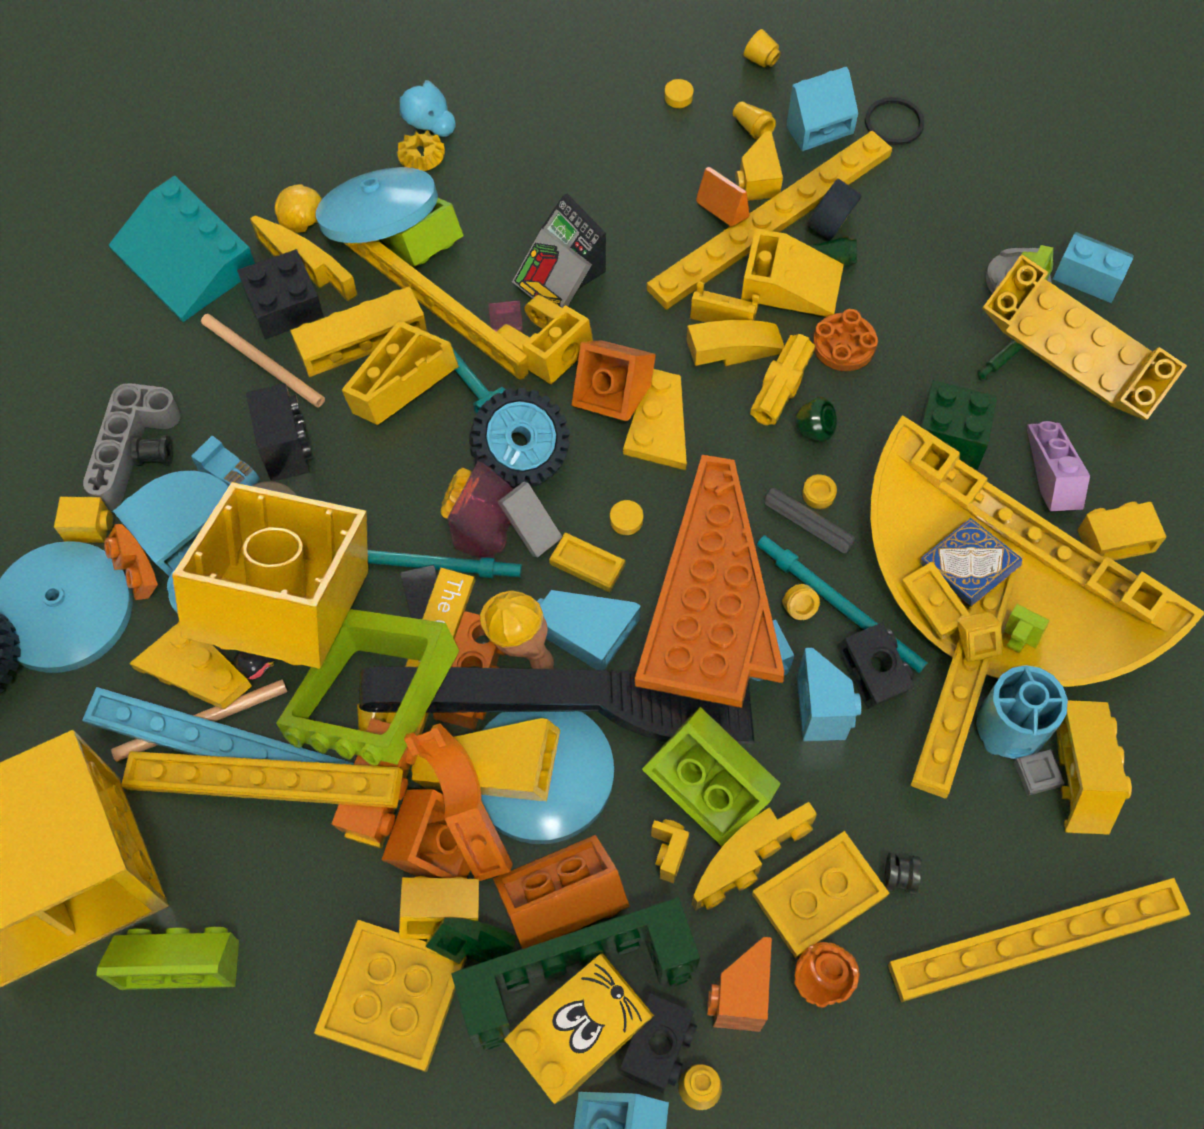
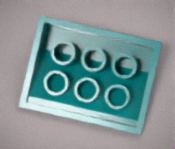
[108,175,255,322]

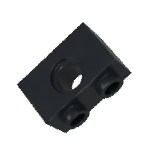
[837,622,915,709]
[619,993,698,1093]

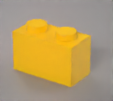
[1077,502,1166,561]
[399,876,479,939]

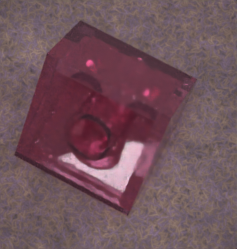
[448,461,513,558]

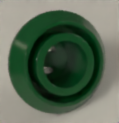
[795,397,837,442]

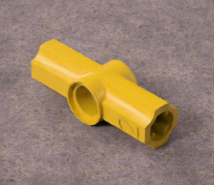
[750,334,815,426]

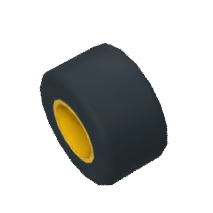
[807,179,861,240]

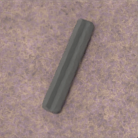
[764,488,855,553]

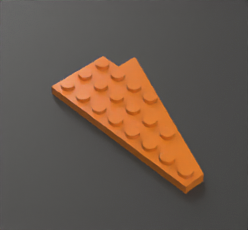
[635,455,785,708]

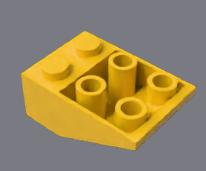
[741,228,844,317]

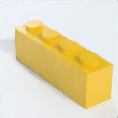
[290,286,427,377]

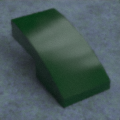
[425,917,517,964]

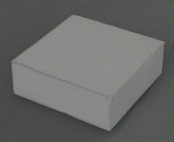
[1014,749,1064,796]

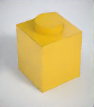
[54,497,113,543]

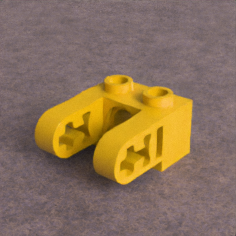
[497,295,593,385]

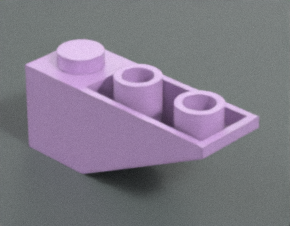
[1027,421,1090,511]

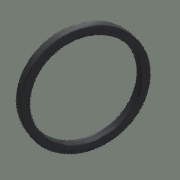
[865,97,924,145]

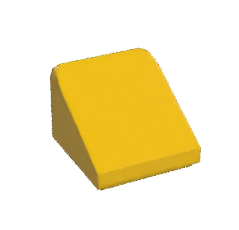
[958,612,1002,662]

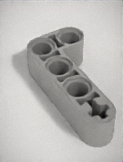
[83,383,181,510]

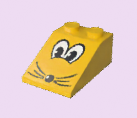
[504,953,654,1104]

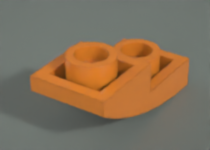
[104,524,158,600]

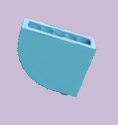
[113,471,229,577]

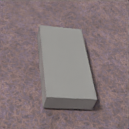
[498,482,562,558]

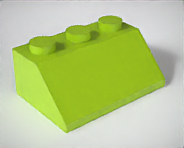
[642,707,781,846]
[96,927,239,990]

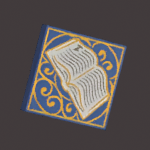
[921,518,1022,606]

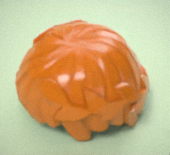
[794,942,860,1008]

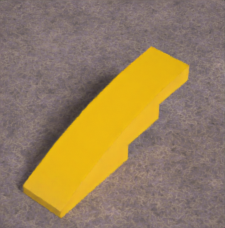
[250,216,357,301]

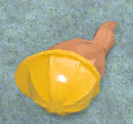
[480,591,554,669]

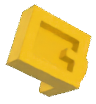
[651,819,689,884]

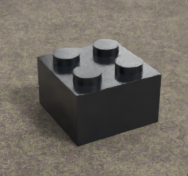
[237,249,324,340]
[246,383,313,481]

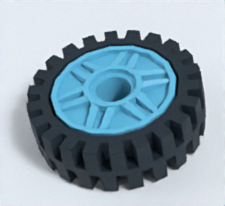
[469,388,570,489]

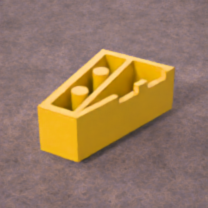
[342,320,459,425]
[1056,700,1132,835]

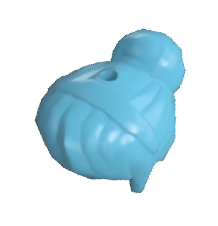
[399,80,456,137]

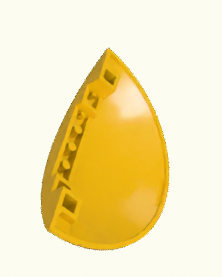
[870,415,1204,687]

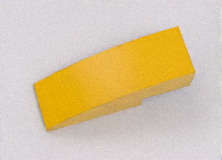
[686,320,785,366]

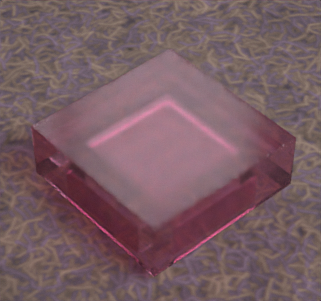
[489,301,523,333]

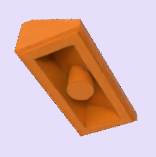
[696,167,749,226]

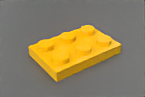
[752,831,890,959]

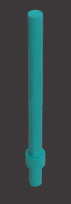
[757,535,928,673]
[368,550,522,579]

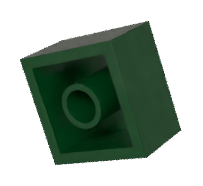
[919,380,998,470]

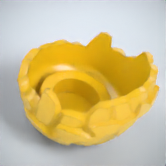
[274,184,322,233]

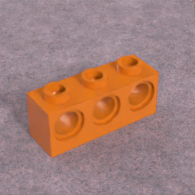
[433,611,506,730]

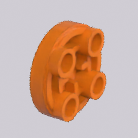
[813,309,878,371]

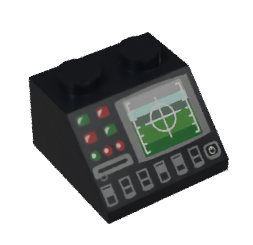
[538,193,606,289]

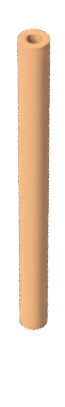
[201,314,325,408]
[111,679,288,762]

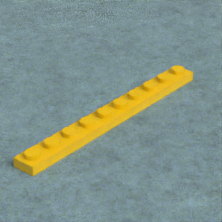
[647,131,893,310]

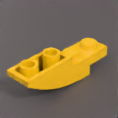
[692,802,817,911]

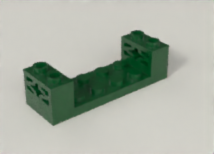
[451,897,700,1051]

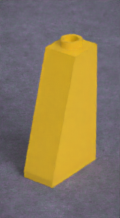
[412,718,560,802]

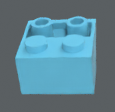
[786,67,858,151]

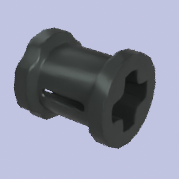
[131,435,173,465]

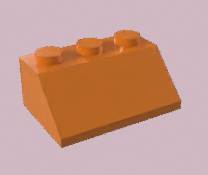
[493,835,630,949]

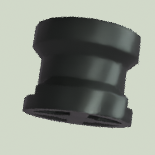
[884,853,921,894]

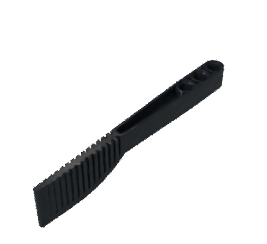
[359,667,755,744]

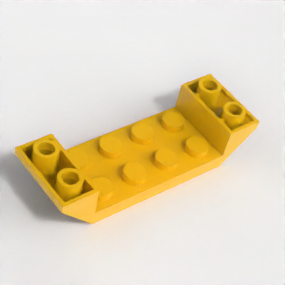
[982,254,1187,420]

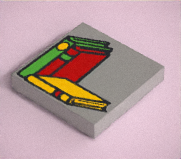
[512,229,592,308]

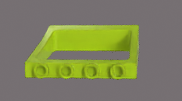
[276,609,459,766]

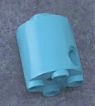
[976,665,1068,759]

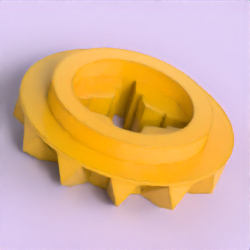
[397,130,445,171]
[440,468,473,520]

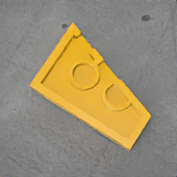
[623,369,687,470]
[129,622,252,710]

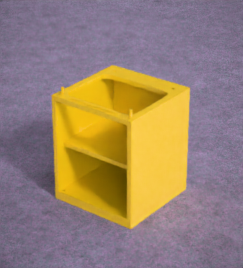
[0,730,169,988]

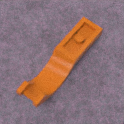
[404,723,513,881]

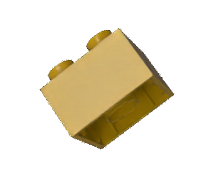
[172,482,368,669]

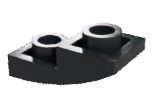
[400,565,437,619]

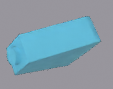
[537,590,641,670]

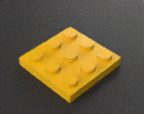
[314,920,467,1072]

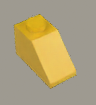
[735,131,783,201]

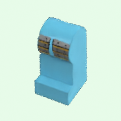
[191,436,260,486]

